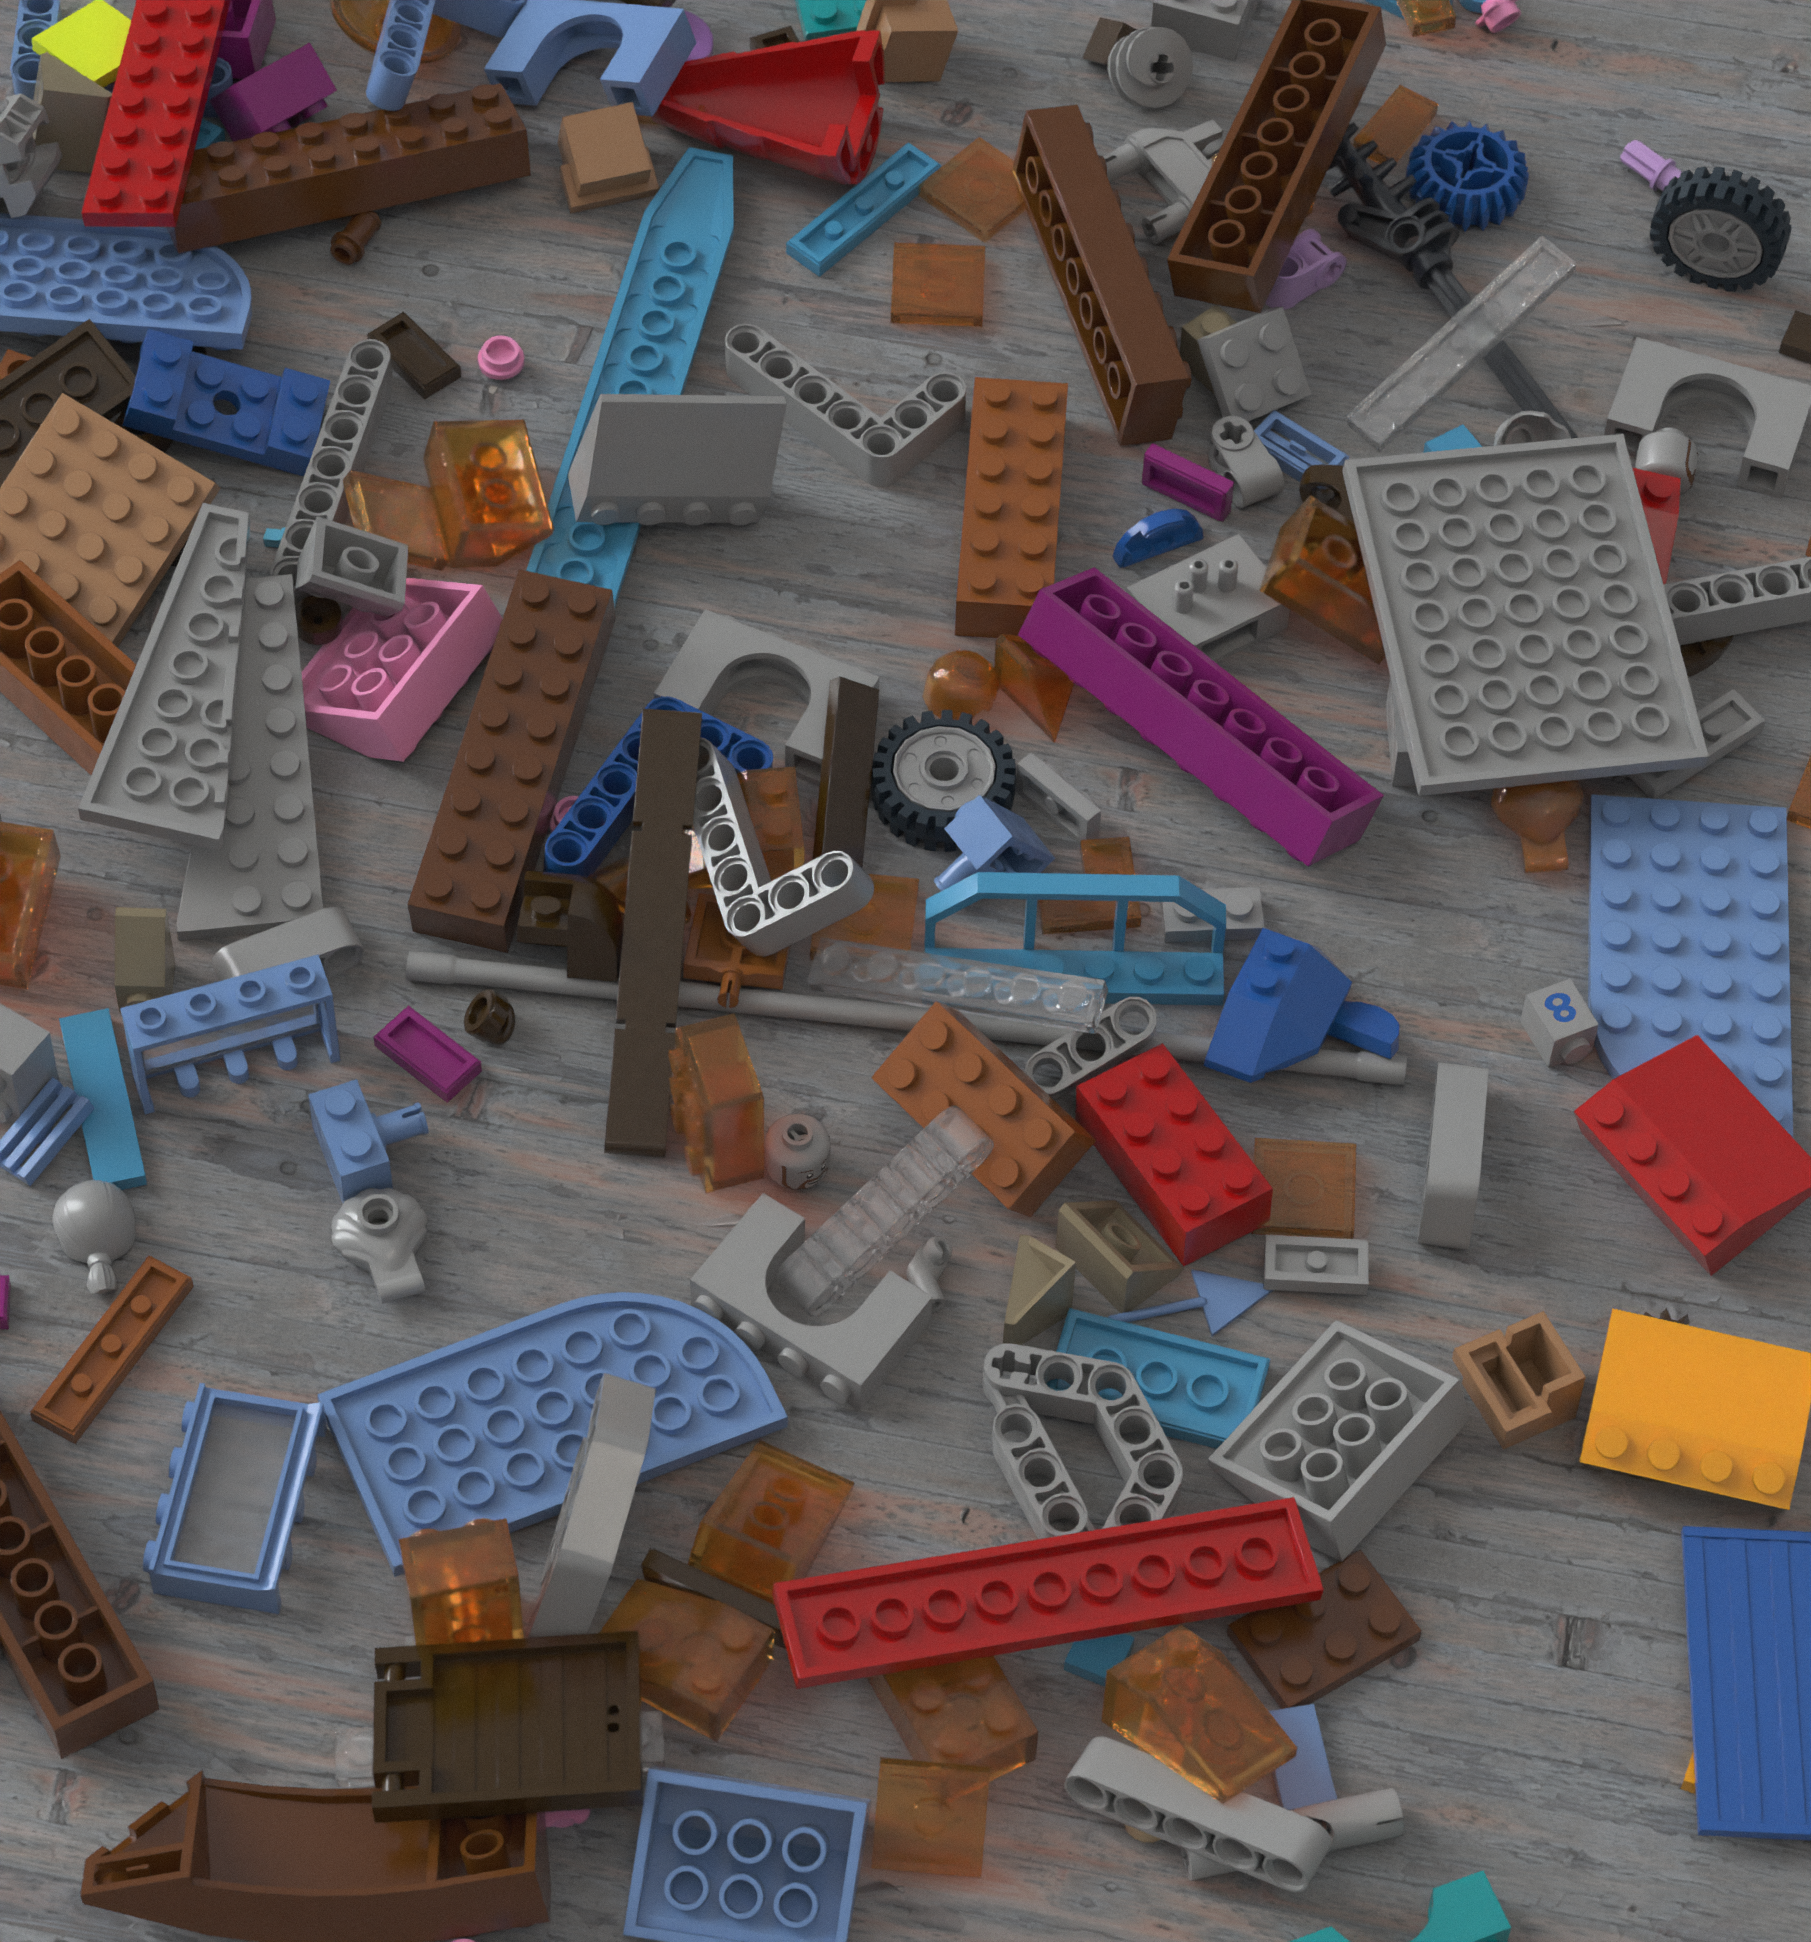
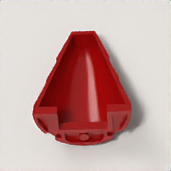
[650,30,885,184]

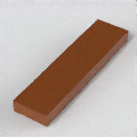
[30,1255,193,1444]

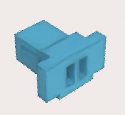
[263,527,285,548]

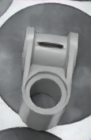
[1208,416,1285,509]

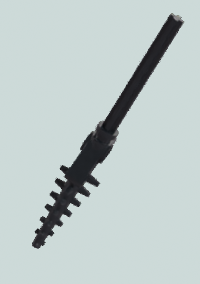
[1327,122,1579,439]

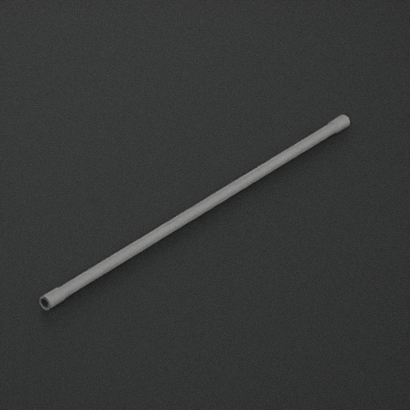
[406,950,1407,1086]

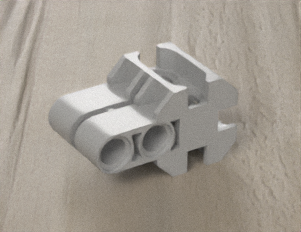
[0,94,63,218]

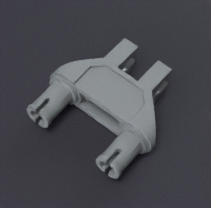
[1103,119,1223,245]

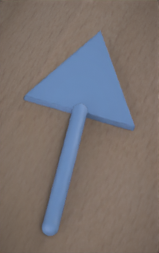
[1108,1269,1274,1337]

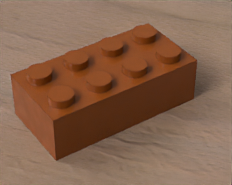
[871,1001,1096,1217]

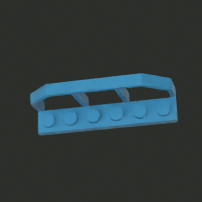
[924,872,1226,1006]

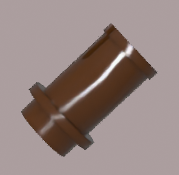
[330,211,382,265]

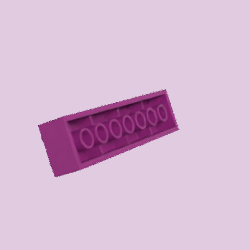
[1018,567,1384,867]

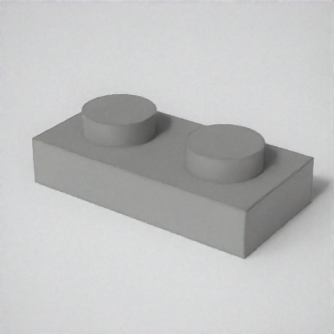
[1016,752,1101,849]
[1160,887,1264,943]
[1263,1234,1369,1295]

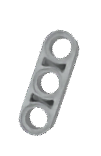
[211,907,365,981]
[1025,997,1157,1101]

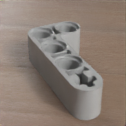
[1417,1062,1489,1250]

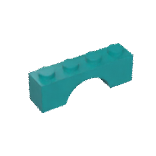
[1289,1870,1511,1942]

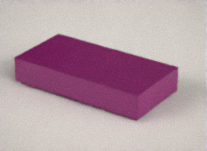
[1141,443,1234,522]
[373,1005,482,1103]

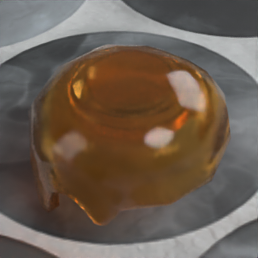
[922,650,1000,720]

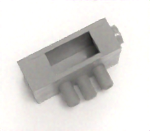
[1126,534,1291,663]

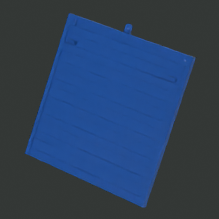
[1681,1526,1811,1840]

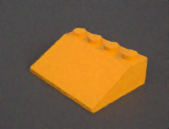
[1579,1308,1811,1510]

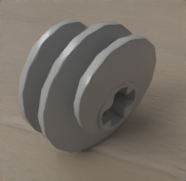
[1108,27,1193,108]

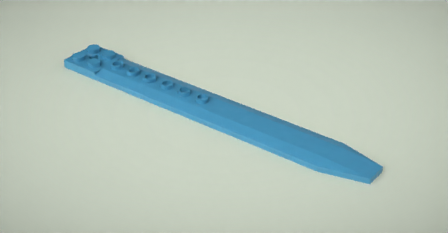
[526,147,734,609]

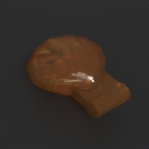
[1491,780,1585,874]

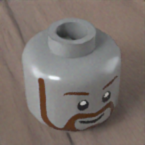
[1635,427,1699,495]
[764,1114,831,1190]

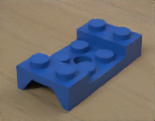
[123,329,330,476]

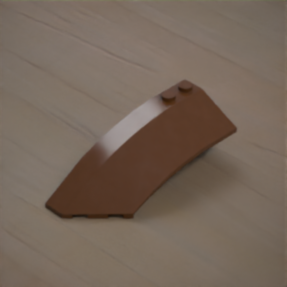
[80,1769,551,1942]

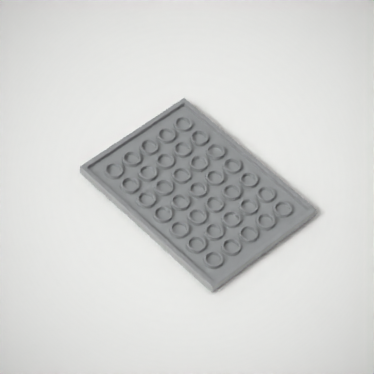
[1342,434,1709,796]

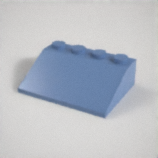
[623,1766,872,1942]

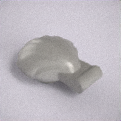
[331,1188,428,1304]

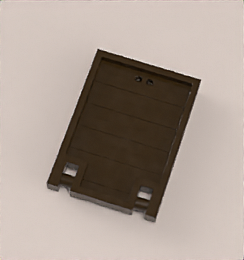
[372,1631,643,1823]

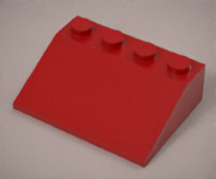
[1574,1035,1811,1276]

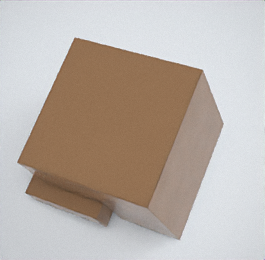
[856,0,958,82]
[557,102,659,214]
[1452,1311,1586,1450]

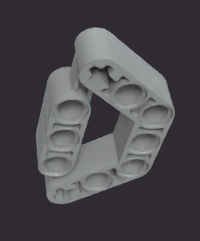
[983,1343,1183,1539]
[525,1373,656,1638]

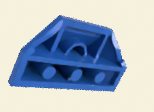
[1204,928,1352,1083]

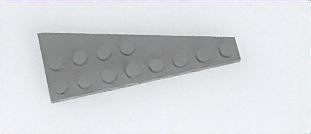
[78,503,250,851]
[176,574,324,941]

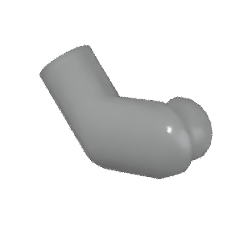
[906,1236,952,1313]

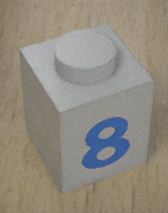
[1520,978,1599,1068]

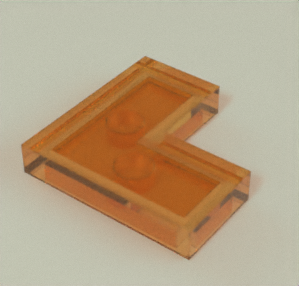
[1038,836,1142,935]

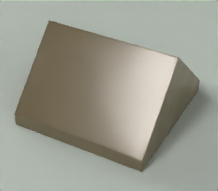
[32,52,112,173]
[1056,1200,1184,1313]

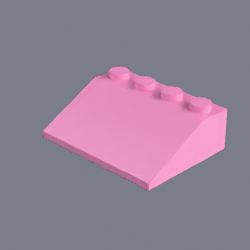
[302,578,503,762]

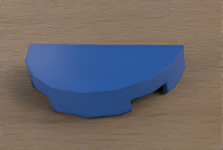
[1112,508,1204,568]
[1328,1001,1399,1059]

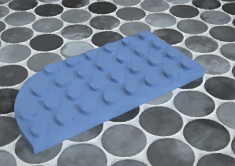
[0,213,252,351]
[1588,794,1793,1137]
[317,1292,788,1577]

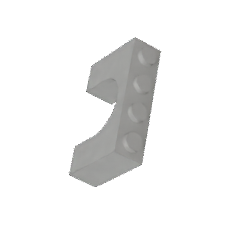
[1604,337,1811,499]
[654,609,879,786]
[690,1193,933,1411]

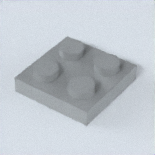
[1197,307,1311,421]

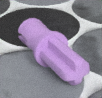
[1620,140,1682,191]

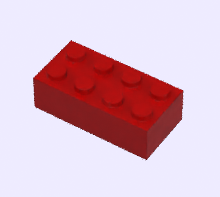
[1075,1043,1273,1267]

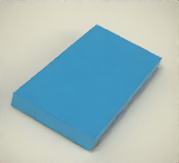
[1046,1308,1271,1449]

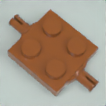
[683,893,791,1008]

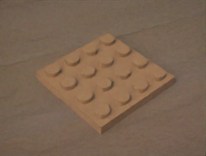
[0,393,221,647]

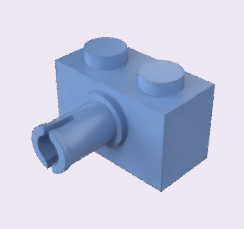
[934,795,1056,891]
[308,1079,429,1203]

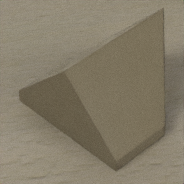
[1003,1234,1076,1345]

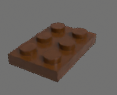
[1227,1549,1422,1709]

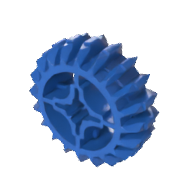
[1406,120,1529,232]

